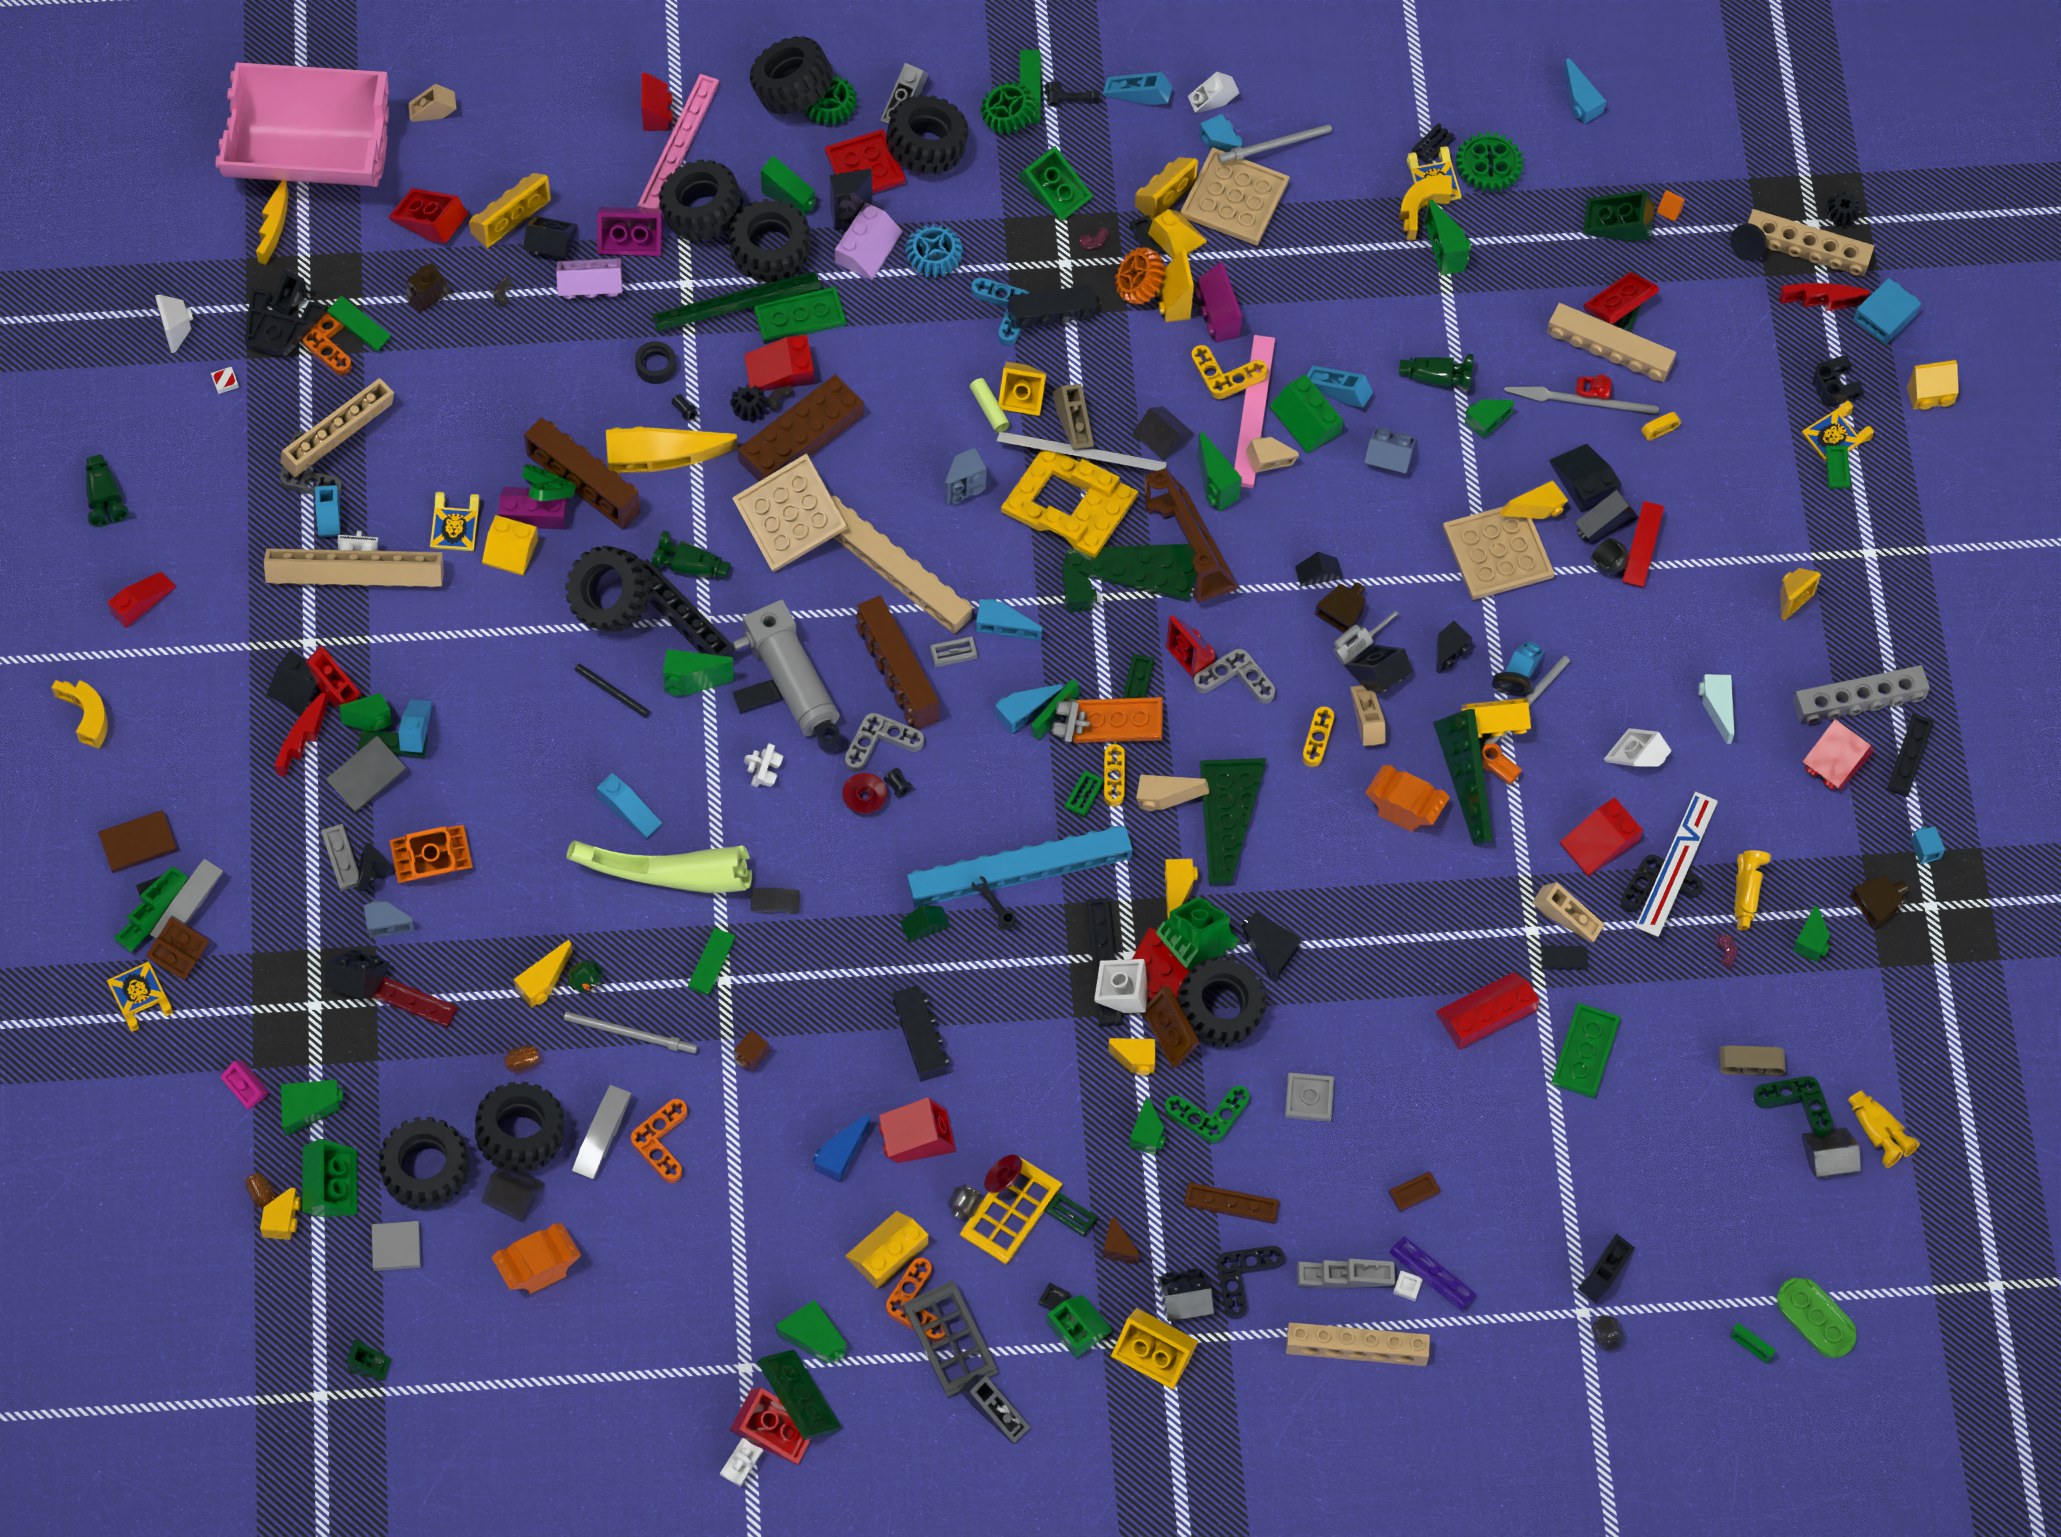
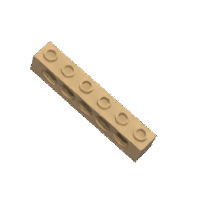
[1748,209,1874,277]
[280,378,394,477]
[1286,1322,1430,1366]

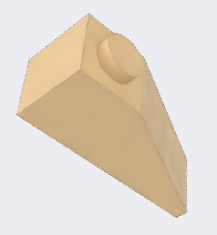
[1350,685,1385,746]
[1136,775,1210,811]
[1532,882,1605,942]

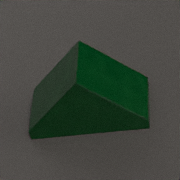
[900,905,951,943]
[346,1340,391,1381]

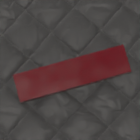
[369,977,458,1029]

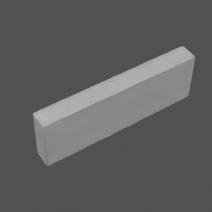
[321,824,358,891]

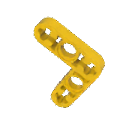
[1191,345,1268,399]

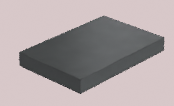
[326,736,407,813]

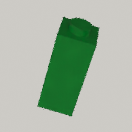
[761,156,816,216]
[281,1080,344,1136]
[776,1300,847,1364]

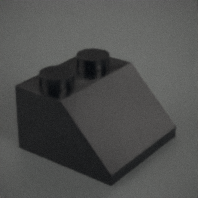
[523,216,577,259]
[1345,645,1412,693]
[267,650,322,715]

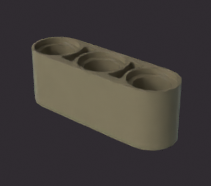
[1719,1045,1786,1076]

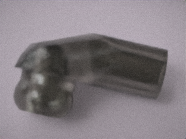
[493,277,513,307]
[767,385,793,410]

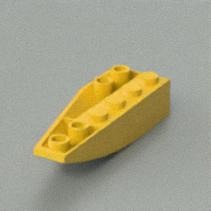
[606,426,738,473]

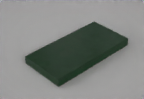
[757,1349,841,1440]

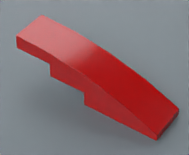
[1779,283,1870,311]
[1622,501,1664,588]
[274,693,328,777]

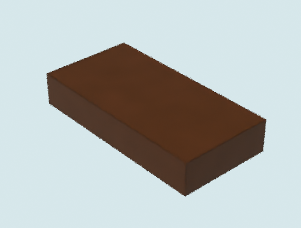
[1389,1171,1441,1212]

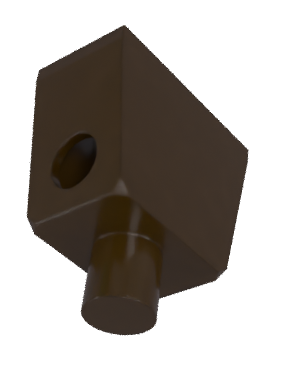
[406,264,451,314]
[1315,582,1366,633]
[1850,876,1908,930]

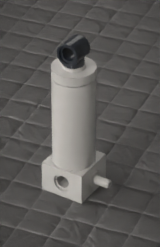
[732,599,840,752]

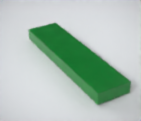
[1020,50,1041,124]

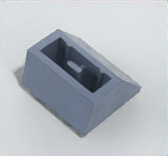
[1364,427,1416,473]
[945,448,986,505]

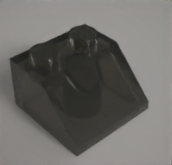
[1802,1127,1861,1178]

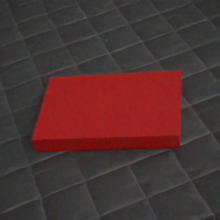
[1583,272,1659,324]

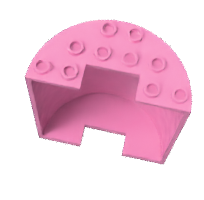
[216,63,389,186]

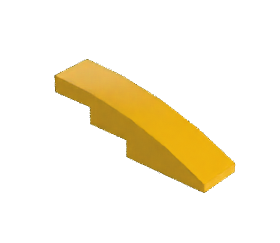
[256,181,289,265]

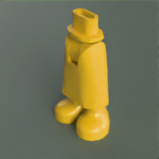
[1734,850,1771,930]
[1848,1090,1920,1168]

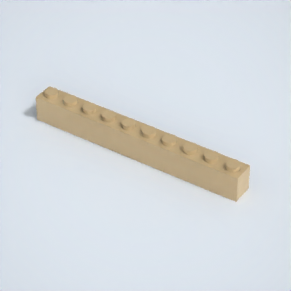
[831,495,972,635]

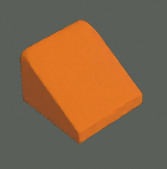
[1657,190,1685,221]

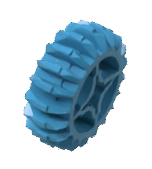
[906,223,963,278]

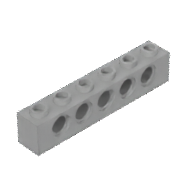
[1792,665,1930,724]

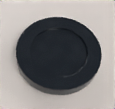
[1730,223,1767,260]
[1492,672,1532,696]

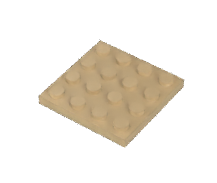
[1180,147,1290,246]
[733,453,849,572]
[1442,506,1555,600]

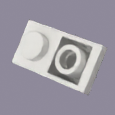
[1188,72,1239,113]

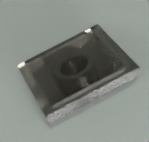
[1133,406,1194,461]
[481,1166,545,1223]

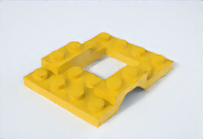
[1001,449,1138,558]

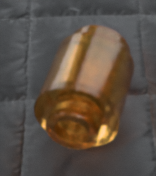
[504,1045,540,1073]
[245,1173,276,1209]

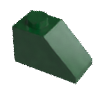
[1062,564,1097,613]

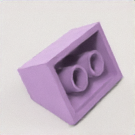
[835,203,903,280]
[556,258,622,299]

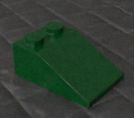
[1583,190,1655,241]

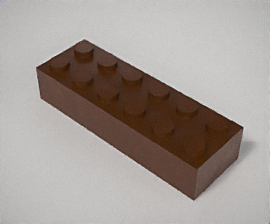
[738,374,864,481]
[524,417,640,530]
[855,595,939,730]

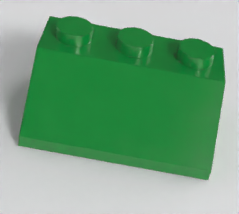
[1269,374,1343,454]
[302,1139,357,1217]

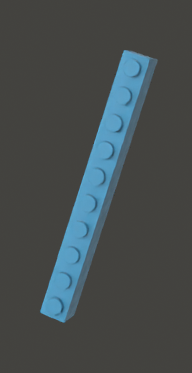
[907,826,1132,908]

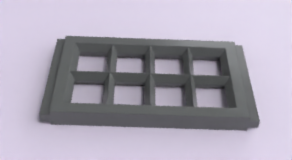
[902,1280,998,1398]

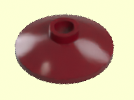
[842,773,887,814]
[984,1154,1022,1193]

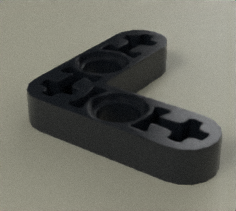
[1621,855,1702,912]
[1217,1246,1284,1320]

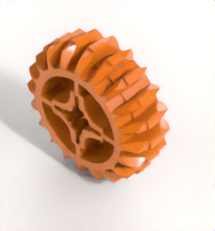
[1114,247,1166,305]

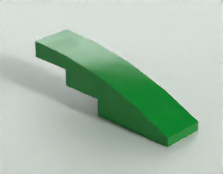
[114,866,188,952]

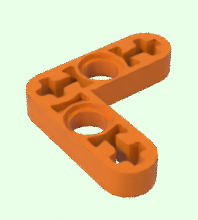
[302,313,352,376]
[631,1099,687,1183]
[886,1258,946,1342]

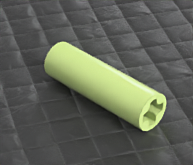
[969,378,1010,433]

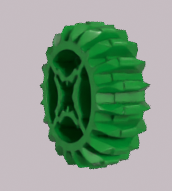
[804,75,857,126]
[980,81,1037,135]

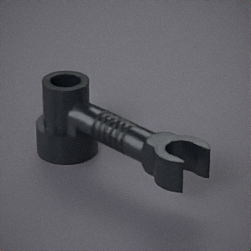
[1045,81,1100,107]
[971,876,1016,930]

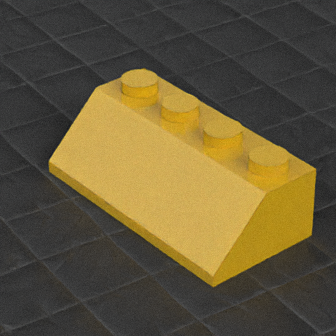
[469,173,551,249]

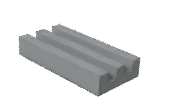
[930,636,978,668]

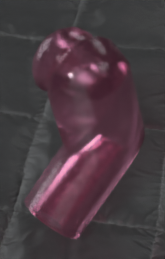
[1080,227,1109,249]
[1717,934,1738,968]

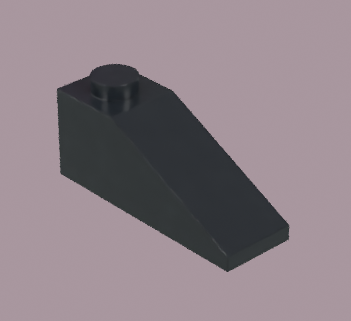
[1577,1233,1635,1303]
[959,1374,1030,1444]

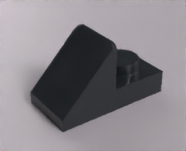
[356,842,390,892]

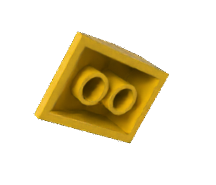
[1155,249,1194,322]

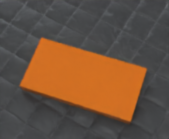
[1073,697,1163,743]

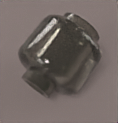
[948,1184,982,1220]
[1591,1315,1625,1351]

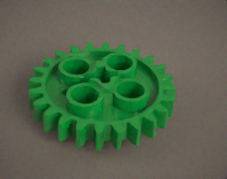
[1455,131,1524,193]

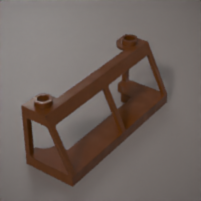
[1145,468,1237,603]

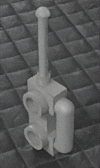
[1333,611,1398,665]

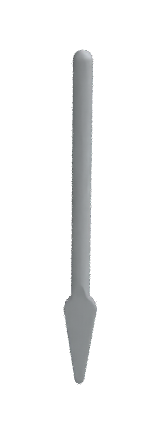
[1504,387,1659,414]

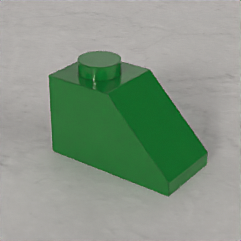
[1465,399,1515,439]
[339,693,392,732]
[1792,905,1830,962]
[1129,1098,1166,1156]

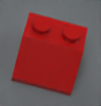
[641,72,673,131]

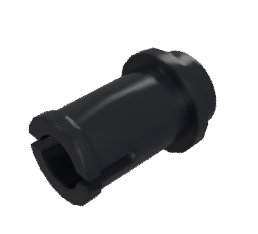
[671,394,698,420]

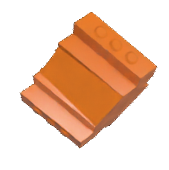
[1365,765,1450,832]
[389,825,473,883]
[491,1223,581,1294]

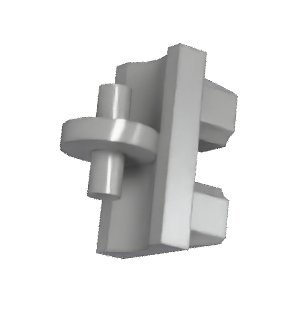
[1052,699,1090,742]

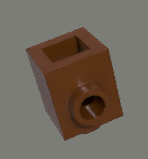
[734,1030,769,1072]

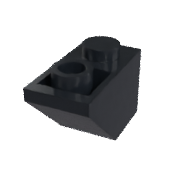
[1436,621,1472,674]

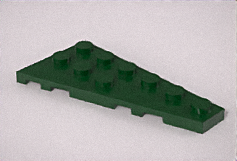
[1063,544,1196,602]
[1433,709,1493,845]
[1200,758,1267,885]

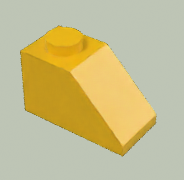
[1108,1038,1155,1075]

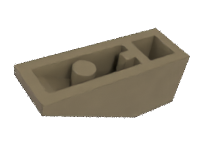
[1053,384,1094,449]

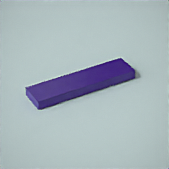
[1389,1236,1477,1311]

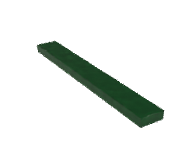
[652,272,821,331]

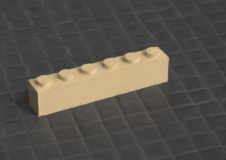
[1547,303,1677,383]

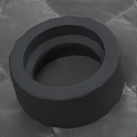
[635,341,676,384]

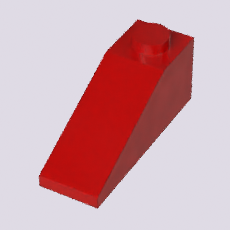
[108,572,176,628]
[305,646,361,707]

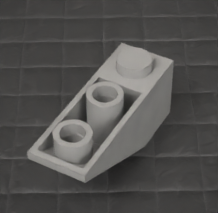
[880,63,929,124]

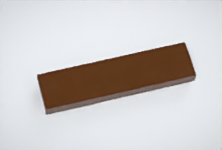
[1184,1182,1279,1224]

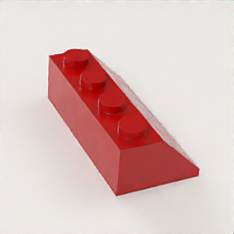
[1436,972,1540,1050]

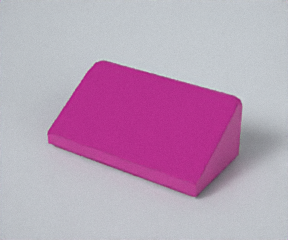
[220,1061,270,1110]

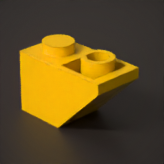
[260,1188,301,1240]

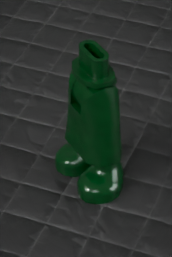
[1399,354,1474,391]
[85,454,129,527]
[651,530,731,579]

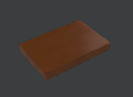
[98,810,177,873]
[1142,986,1200,1068]

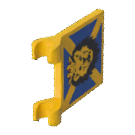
[1802,401,1874,463]
[107,962,173,1032]

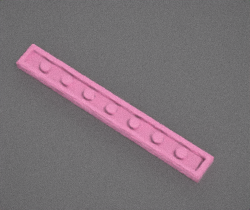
[637,74,720,209]
[1234,335,1275,488]

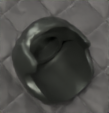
[1591,538,1629,575]

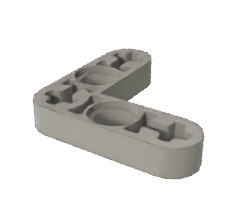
[1193,649,1275,704]
[845,713,924,772]

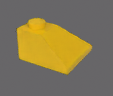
[1148,209,1207,259]
[998,362,1046,416]
[1780,568,1821,621]

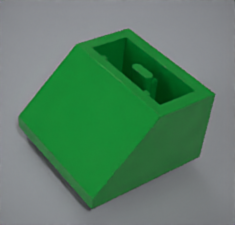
[1046,1295,1112,1359]

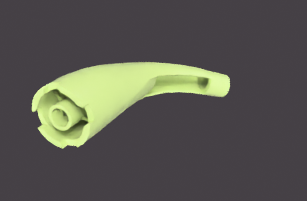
[567,840,752,893]

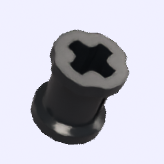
[884,768,913,798]

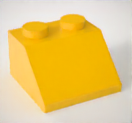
[1907,360,1958,410]
[482,515,538,576]

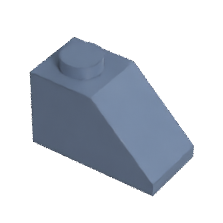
[364,901,415,938]

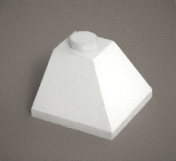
[155,295,193,353]
[1604,728,1671,766]
[1094,959,1148,1013]

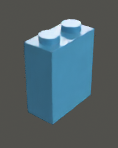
[1853,278,1921,345]

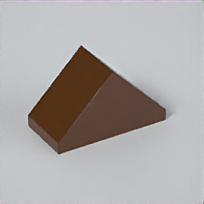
[1103,1217,1140,1265]

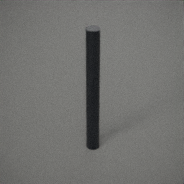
[575,663,650,718]

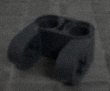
[1812,356,1865,407]

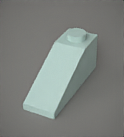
[1698,674,1734,744]

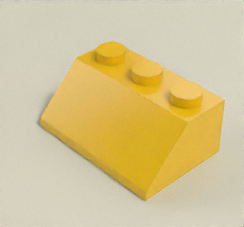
[1135,157,1198,221]
[1462,698,1531,738]
[845,1211,928,1289]
[1111,1308,1199,1389]

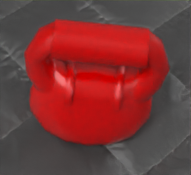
[1576,374,1612,399]

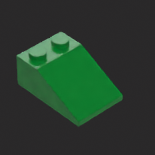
[1017,146,1093,221]
[1424,200,1471,276]
[1197,432,1242,512]
[663,649,734,696]

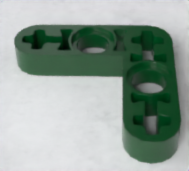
[1753,1076,1833,1137]

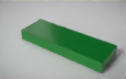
[327,296,391,353]
[1031,679,1080,740]
[688,928,736,996]

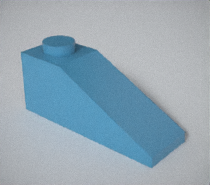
[1563,58,1606,124]
[1103,72,1172,105]
[1307,366,1373,408]
[976,598,1042,641]
[995,684,1064,734]
[399,699,433,752]
[597,773,662,839]

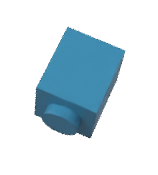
[1910,826,1945,865]

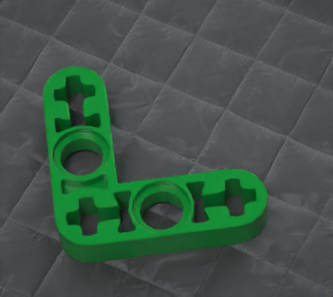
[521,464,576,501]
[1165,1086,1249,1144]

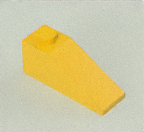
[1500,481,1568,519]
[1165,859,1198,919]
[514,940,572,1007]

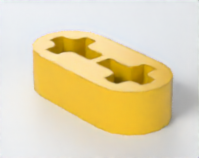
[1641,412,1681,441]

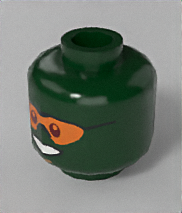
[568,959,603,993]

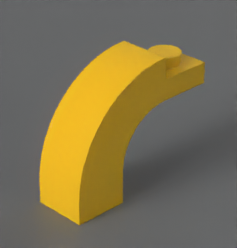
[1399,175,1452,240]
[52,680,108,749]

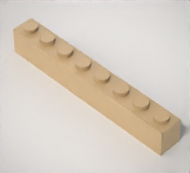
[264,549,444,587]

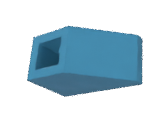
[1199,114,1243,152]
[315,485,341,537]
[1505,642,1545,678]

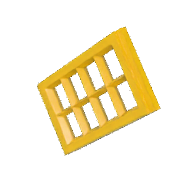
[960,1157,1062,1265]

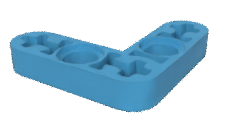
[971,278,1029,346]

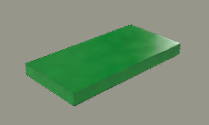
[753,286,846,344]
[1550,1002,1621,1099]

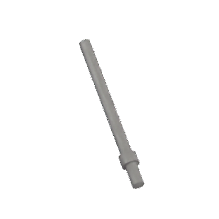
[1217,124,1332,163]
[1482,656,1570,747]
[564,1011,698,1054]

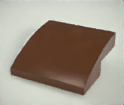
[146,915,211,980]

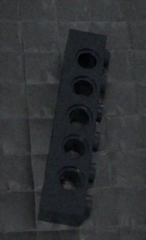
[644,559,734,659]

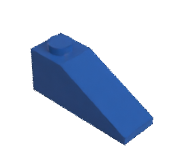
[813,1114,871,1182]

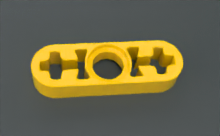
[1302,707,1334,767]
[1104,744,1125,807]

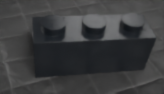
[829,168,872,230]

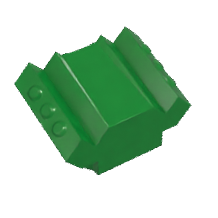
[1156,897,1240,971]

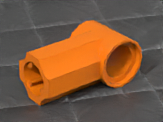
[1481,743,1522,785]

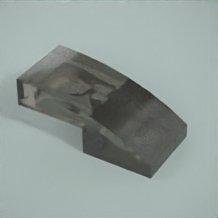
[751,888,800,914]

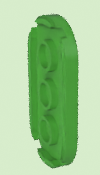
[1776,1277,1856,1358]

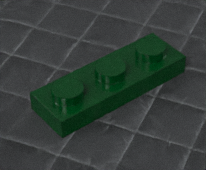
[358,729,428,759]

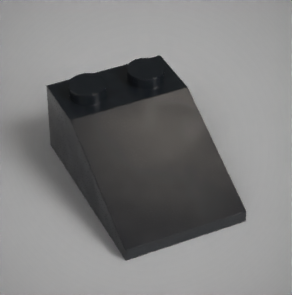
[1549,443,1622,512]

